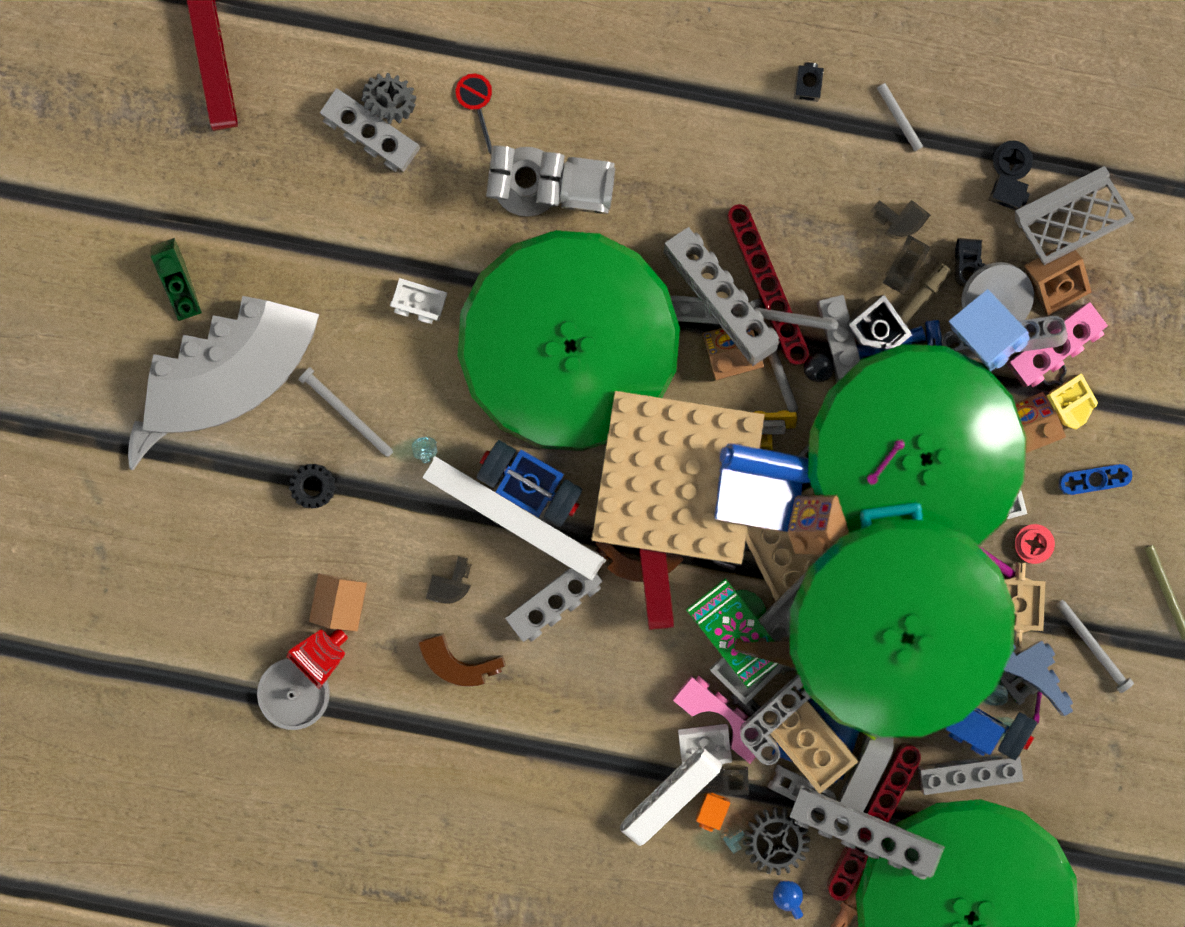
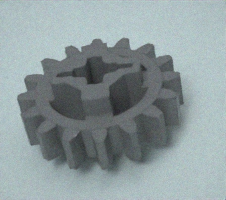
[361,73,416,124]

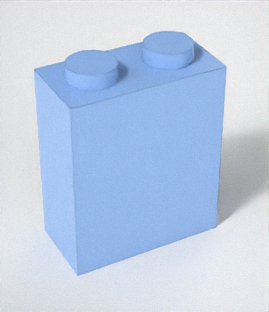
[949,289,1030,371]

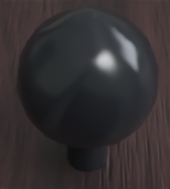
[804,353,834,383]

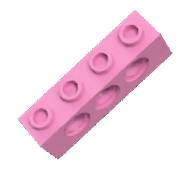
[1006,302,1108,387]

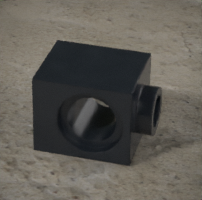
[794,62,824,102]
[988,174,1030,211]

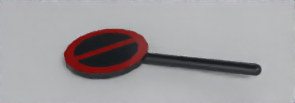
[455,73,492,154]

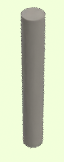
[877,83,923,152]

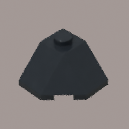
[847,295,912,349]

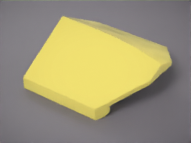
[1047,373,1098,430]

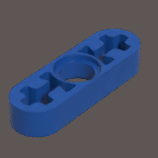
[1059,464,1132,495]

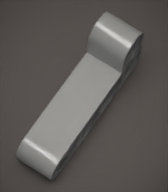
[740,674,811,765]
[837,734,893,826]

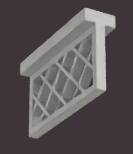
[1015,166,1134,265]

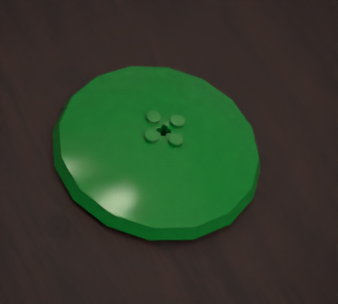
[457,230,680,451]
[808,345,1027,546]
[790,520,1015,738]
[855,799,1080,927]

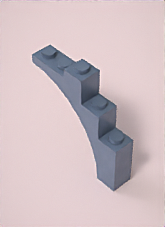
[1004,641,1073,716]

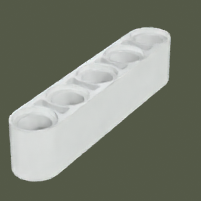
[620,747,722,846]

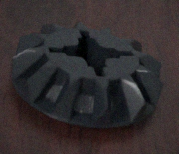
[993,141,1033,180]

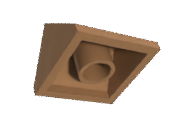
[309,573,367,631]

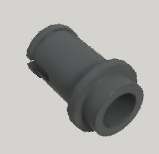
[730,693,761,717]

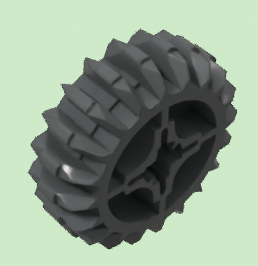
[743,807,810,875]

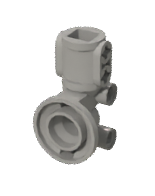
[486,146,615,217]

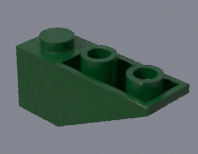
[150,238,202,321]

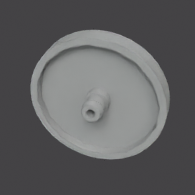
[962,262,1034,321]
[257,658,330,730]

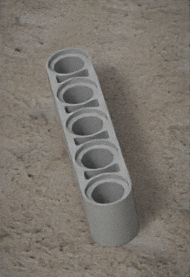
[942,316,1068,359]

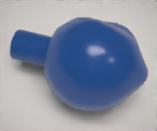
[773,881,803,919]

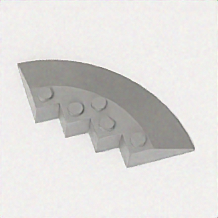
[142,296,319,433]

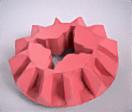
[1014,524,1055,564]

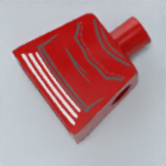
[287,629,348,689]

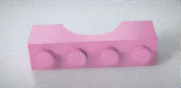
[673,675,758,764]

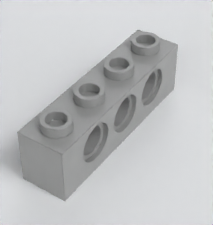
[320,88,420,172]
[505,568,603,642]
[917,754,1023,795]

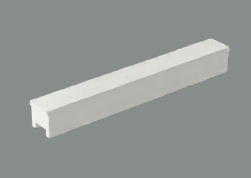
[423,456,606,580]

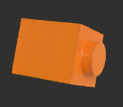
[696,790,731,832]

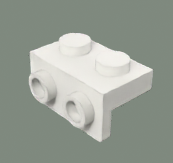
[390,278,448,324]
[678,724,732,765]

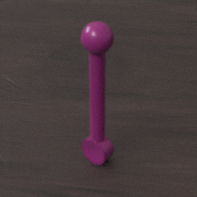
[867,440,904,484]
[1033,691,1042,724]

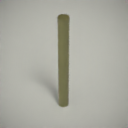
[1144,545,1185,640]

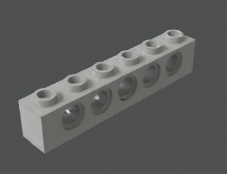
[663,227,779,366]
[790,787,945,879]

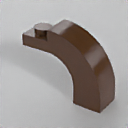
[596,542,684,582]
[418,633,506,686]

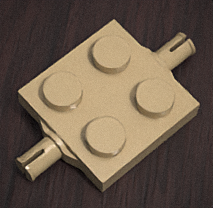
[1004,562,1046,647]

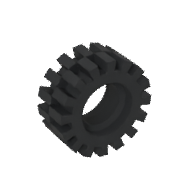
[289,464,336,509]

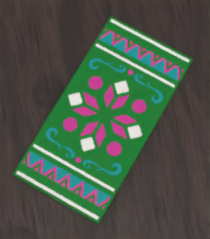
[686,578,778,688]

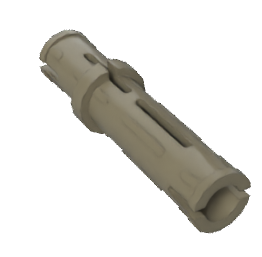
[898,262,953,326]

